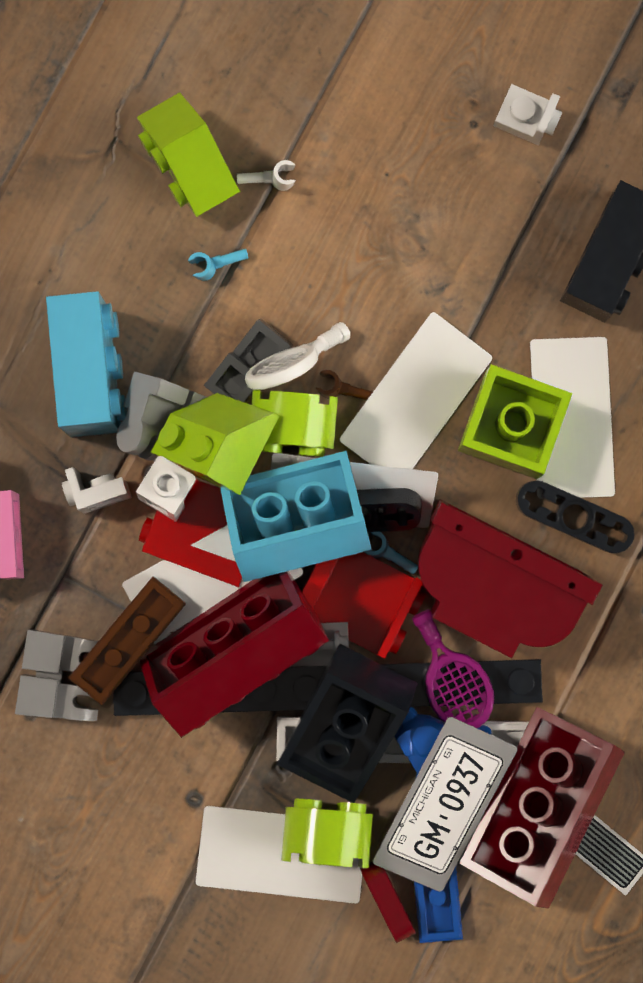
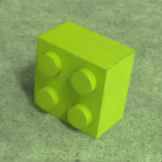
[458,364,573,479]

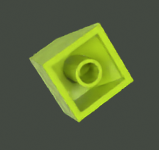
[151,393,279,495]

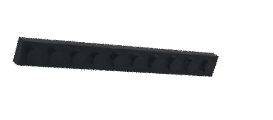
[113,659,543,716]

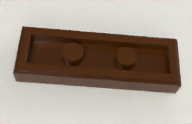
[68,576,187,705]

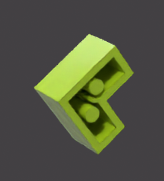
[137,92,240,217]

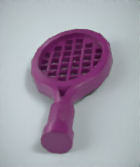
[412,609,494,728]

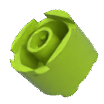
[251,390,338,457]
[281,798,373,868]

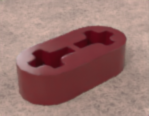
[360,861,416,943]

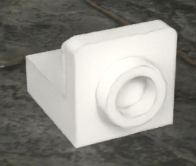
[493,84,562,146]
[136,456,196,522]
[62,467,132,514]

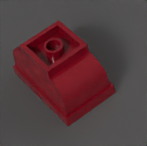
[418,499,603,658]

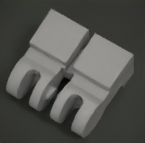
[116,371,206,462]
[15,629,99,721]

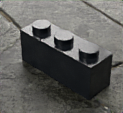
[560,180,643,323]

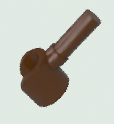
[316,370,373,400]

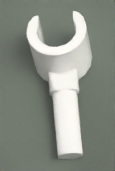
[237,160,296,191]

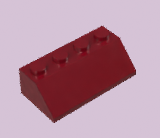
[140,571,329,738]
[459,707,625,909]

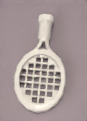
[245,322,350,390]

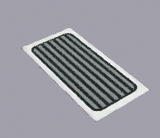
[575,815,643,896]

